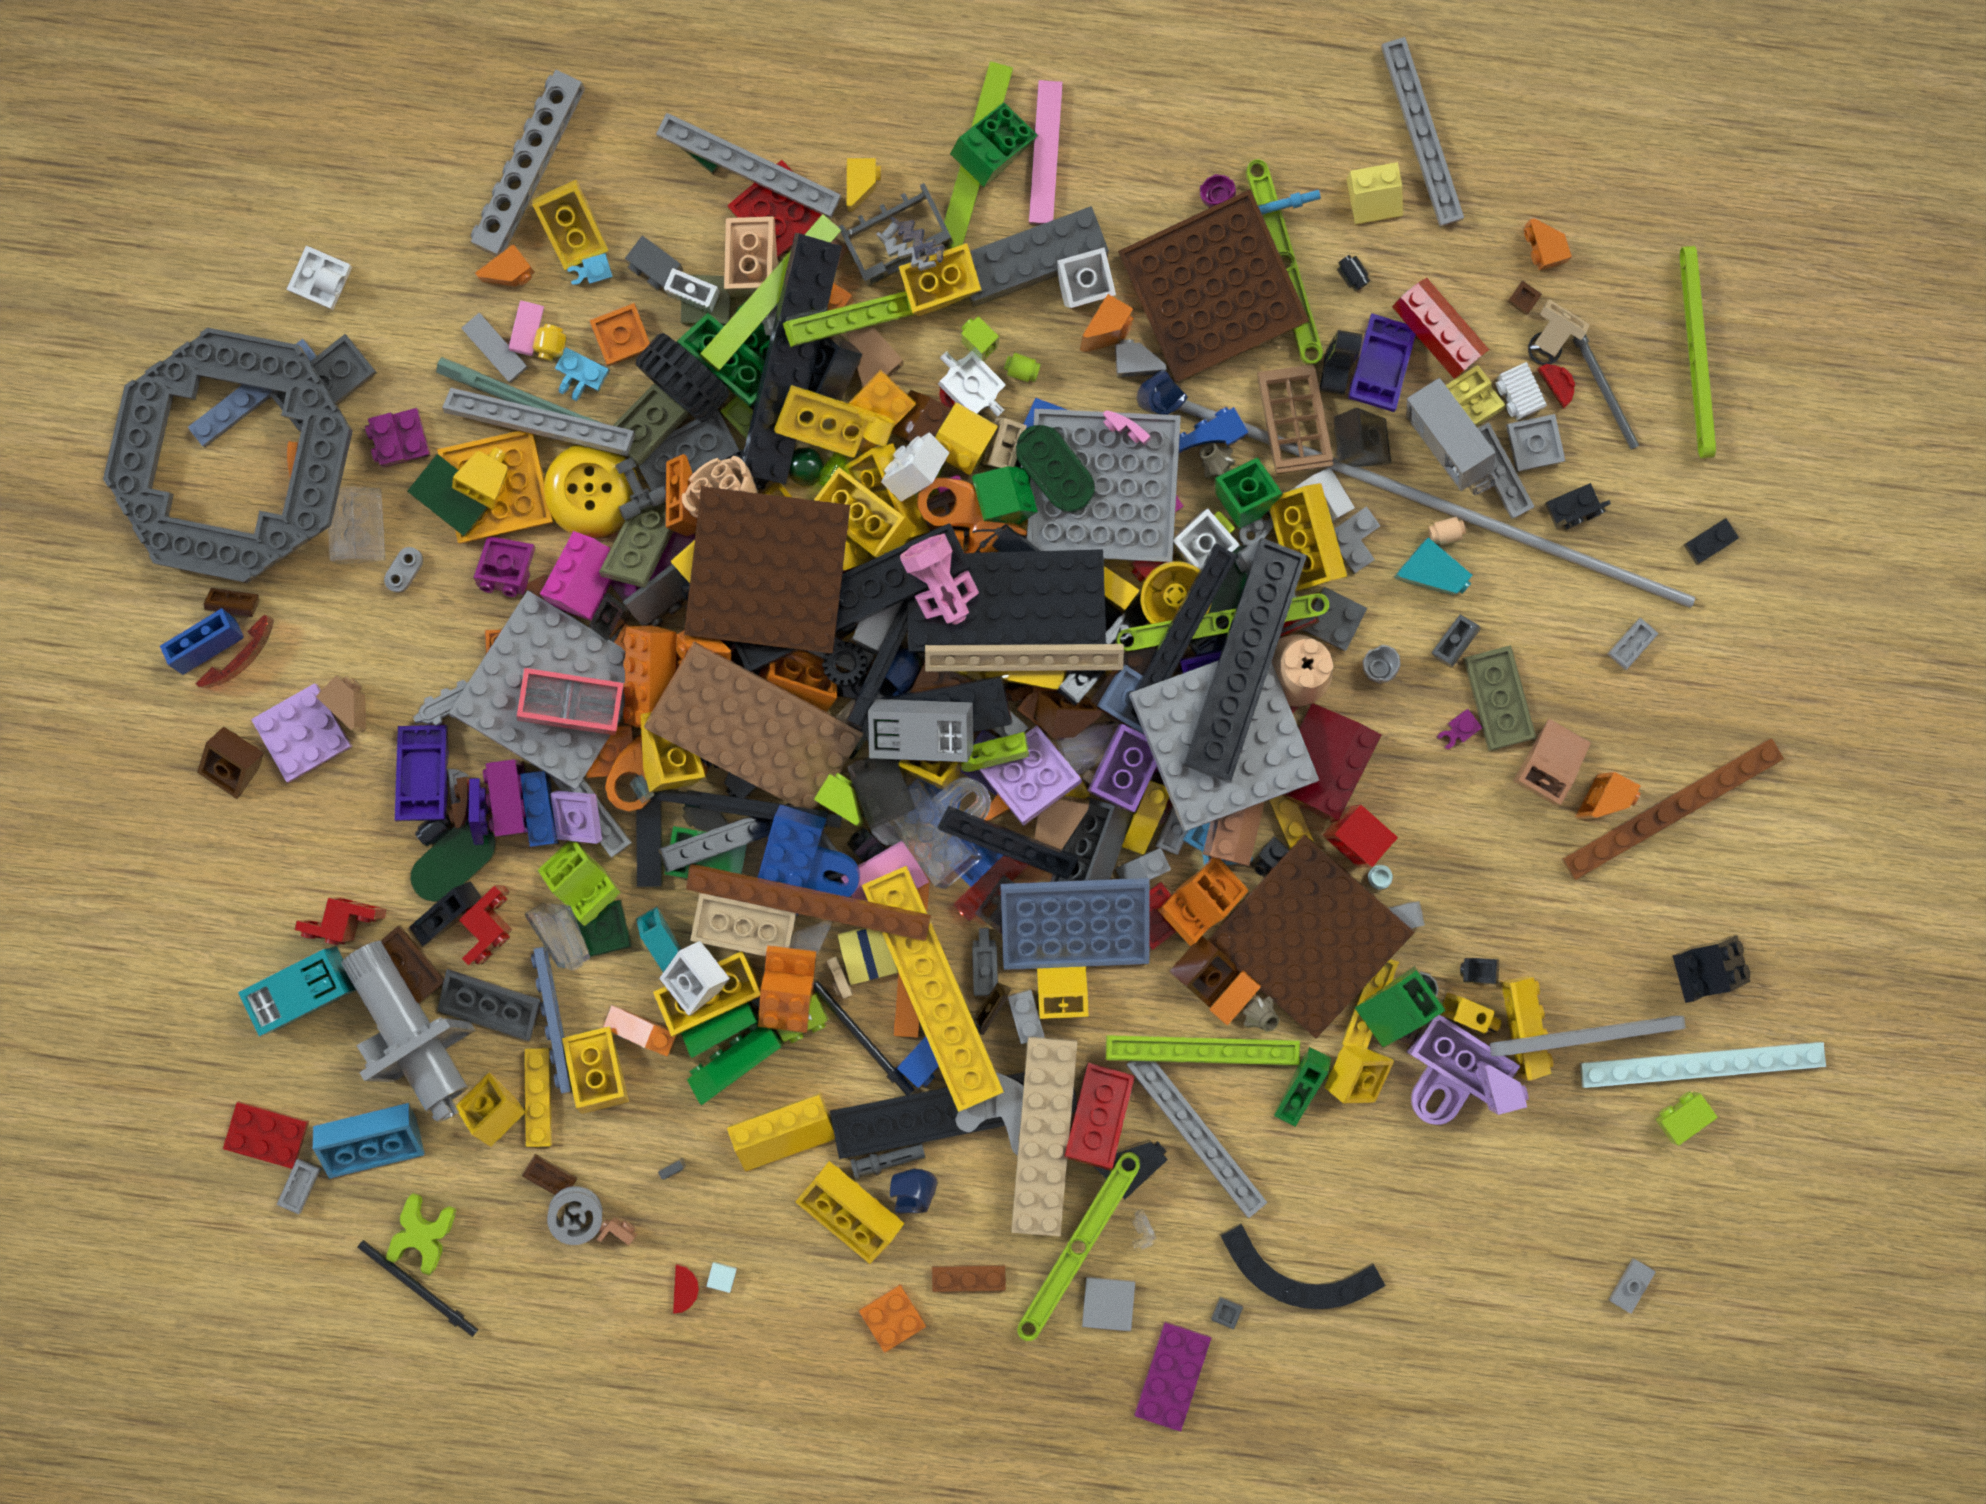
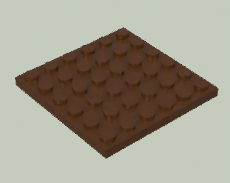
[1118,189,1310,383]
[684,486,851,653]
[1208,834,1415,1039]

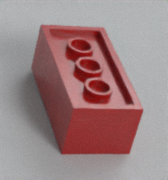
[1321,804,1398,868]

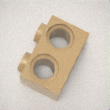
[982,418,1027,469]

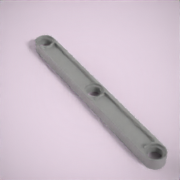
[1490,1016,1686,1056]

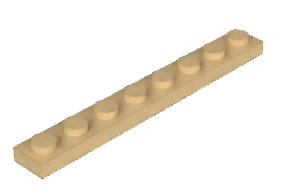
[925,644,1124,671]

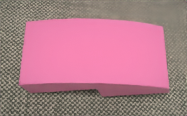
[509,300,544,356]
[1103,410,1151,445]

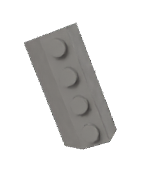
[853,601,903,655]

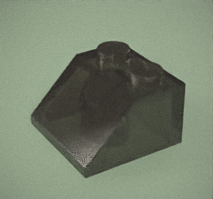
[1333,407,1391,467]

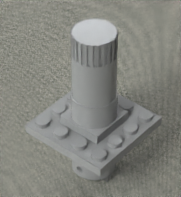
[341,941,475,1122]

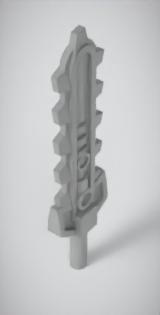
[413,680,468,727]

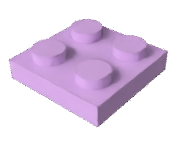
[551,790,602,844]

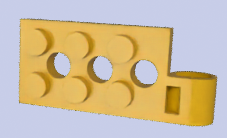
[774,385,895,458]

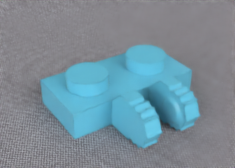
[555,347,610,401]

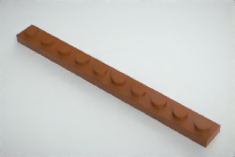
[1562,738,1784,880]
[686,864,931,941]

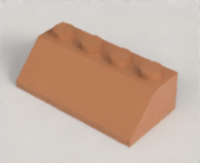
[1202,802,1265,866]

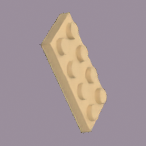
[690,893,797,956]

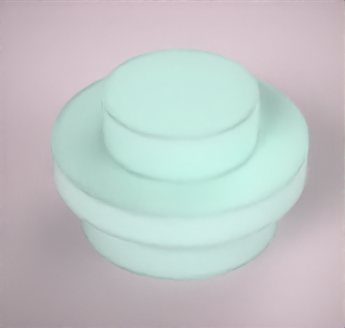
[1368,865,1393,889]

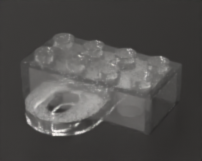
[880,778,991,889]

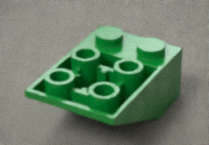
[950,102,1038,187]
[664,826,747,878]
[1354,966,1445,1047]

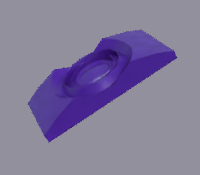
[1348,313,1416,412]
[395,725,449,822]

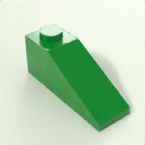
[1274,1047,1331,1127]

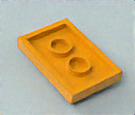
[831,369,916,454]

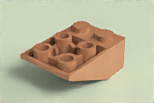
[1513,719,1591,806]

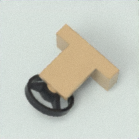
[1528,299,1590,366]

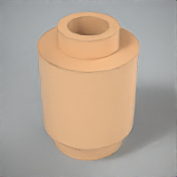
[1428,517,1466,546]

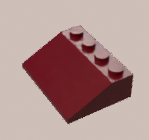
[1282,703,1382,822]

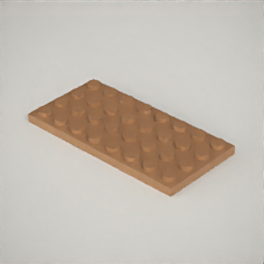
[644,642,863,809]

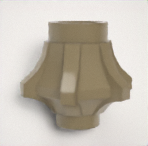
[1200,443,1235,478]
[1243,996,1279,1032]

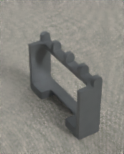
[838,183,954,287]

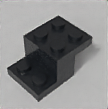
[1672,935,1750,1003]

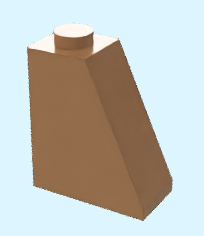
[847,326,904,387]
[1035,795,1090,850]

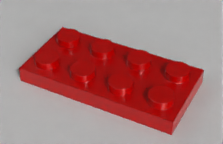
[1064,1063,1135,1171]

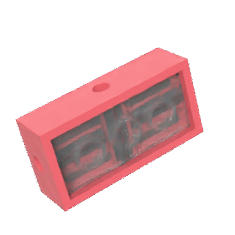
[517,668,623,735]

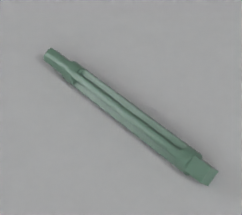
[436,357,604,424]

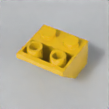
[1037,966,1089,1019]

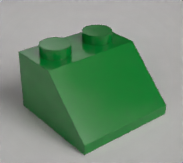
[1215,457,1282,529]
[972,466,1038,525]

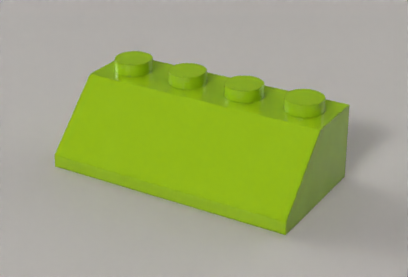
[814,773,864,827]

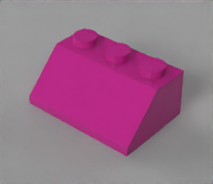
[540,531,612,620]

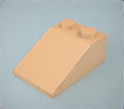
[724,217,778,297]

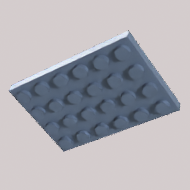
[1001,878,1150,970]

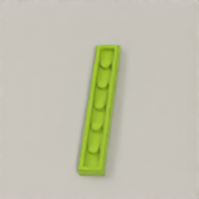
[783,291,915,347]

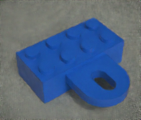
[758,805,860,916]

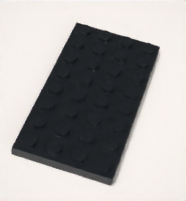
[908,549,1106,653]

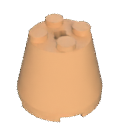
[682,456,758,518]
[1271,634,1333,707]

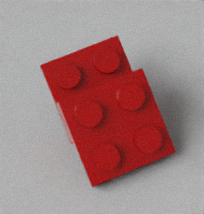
[459,885,513,966]
[294,897,387,945]

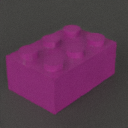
[483,759,528,837]

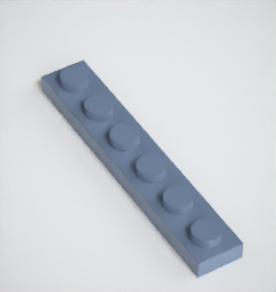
[188,339,317,447]
[531,946,572,1093]

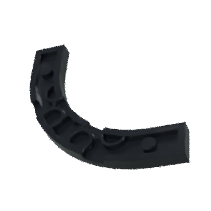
[1219,1223,1386,1309]

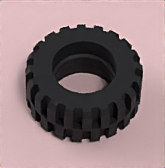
[636,333,729,422]

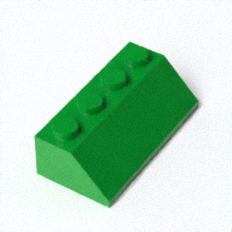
[677,313,765,406]
[687,1022,785,1106]

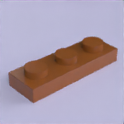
[932,1264,1006,1292]

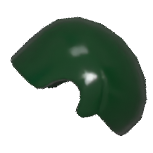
[789,447,824,486]

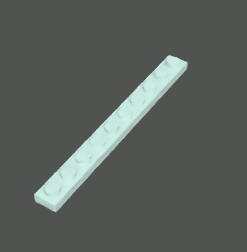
[1580,1042,1826,1088]

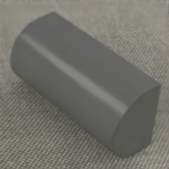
[1431,614,1481,668]

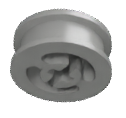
[547,1186,602,1245]

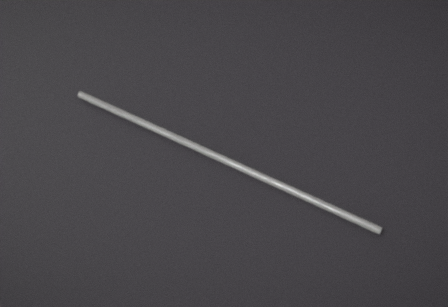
[1177,400,1695,608]

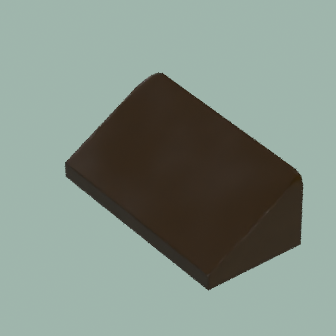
[974,983,1012,1035]

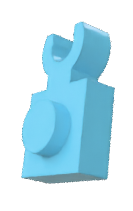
[567,253,613,285]

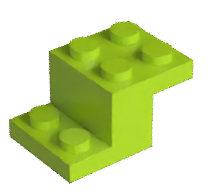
[538,841,621,926]

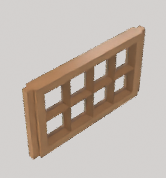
[1257,364,1333,474]

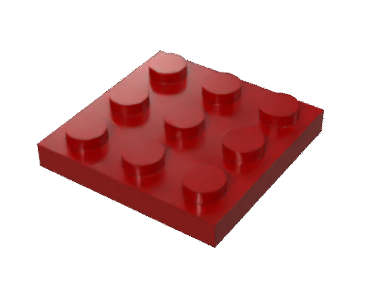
[727,160,828,259]

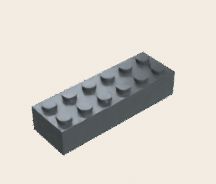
[969,206,1109,307]

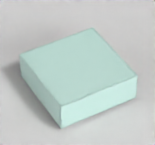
[706,1262,737,1293]

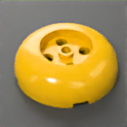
[544,444,640,538]

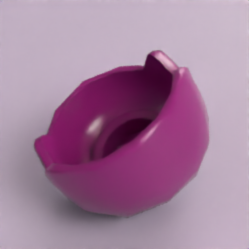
[1200,174,1236,208]

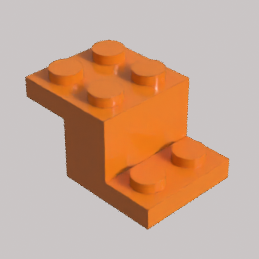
[1158,857,1249,946]
[758,945,817,1033]

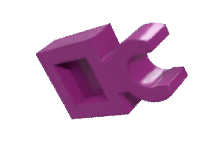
[1436,709,1482,749]

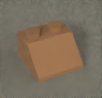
[316,675,366,733]

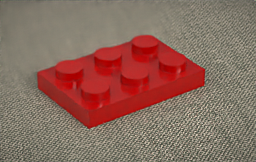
[223,1101,309,1169]

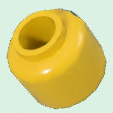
[532,324,567,362]

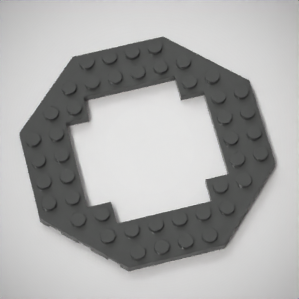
[103,328,353,583]

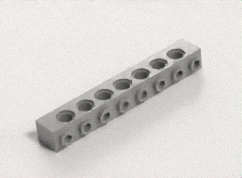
[471,70,585,257]

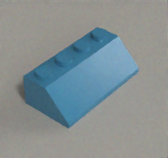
[313,1103,424,1179]

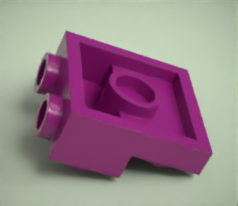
[365,408,431,468]
[473,537,535,598]

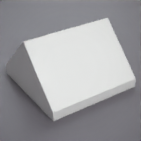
[1290,468,1355,522]

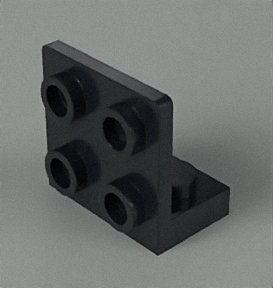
[1545,483,1611,530]

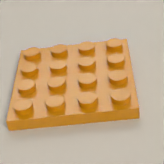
[437,431,554,544]

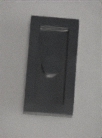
[1684,518,1739,565]

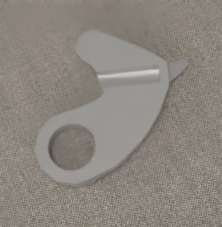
[956,1072,1024,1156]

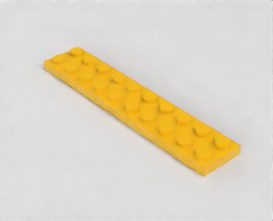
[861,866,1004,1112]

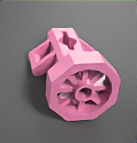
[900,534,979,624]

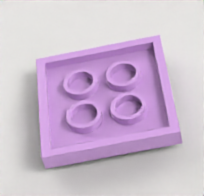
[251,683,352,783]
[979,726,1082,826]

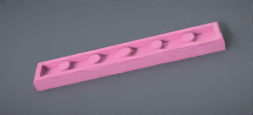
[1029,80,1063,225]

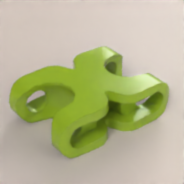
[386,1193,456,1276]

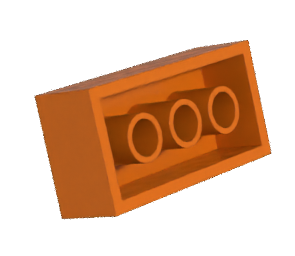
[623,625,676,728]

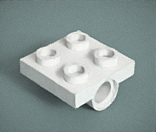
[287,246,352,310]

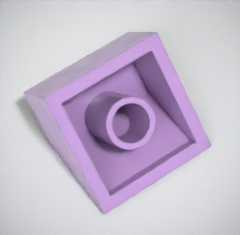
[1476,1061,1529,1115]

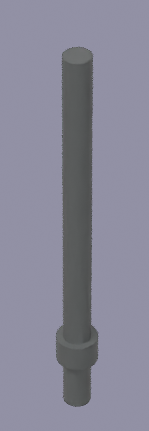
[1573,334,1640,450]

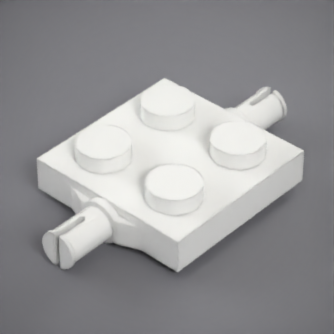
[938,351,1006,417]

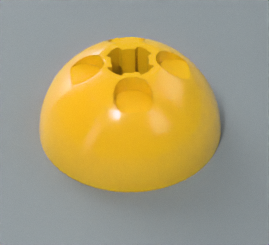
[1140,561,1212,624]

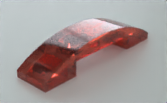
[195,614,274,689]
[953,855,1028,922]

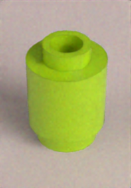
[1004,352,1041,383]

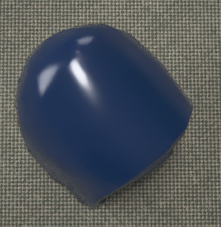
[1136,369,1188,415]
[885,648,922,696]
[890,1169,938,1213]

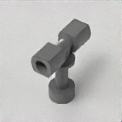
[615,457,666,520]

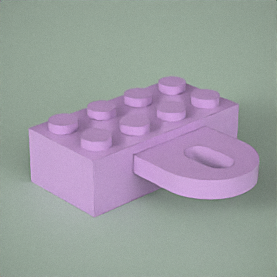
[1407,1015,1520,1125]

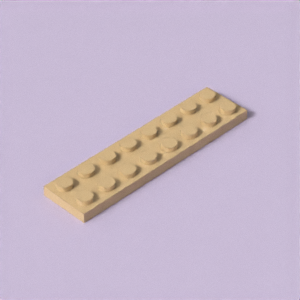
[1011,1036,1077,1236]

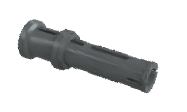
[850,1143,926,1181]

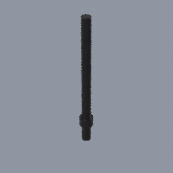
[813,981,914,1095]
[357,1240,479,1337]

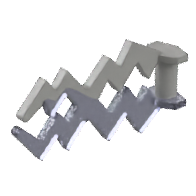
[876,216,945,271]

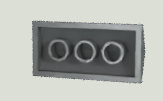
[437,969,540,1041]

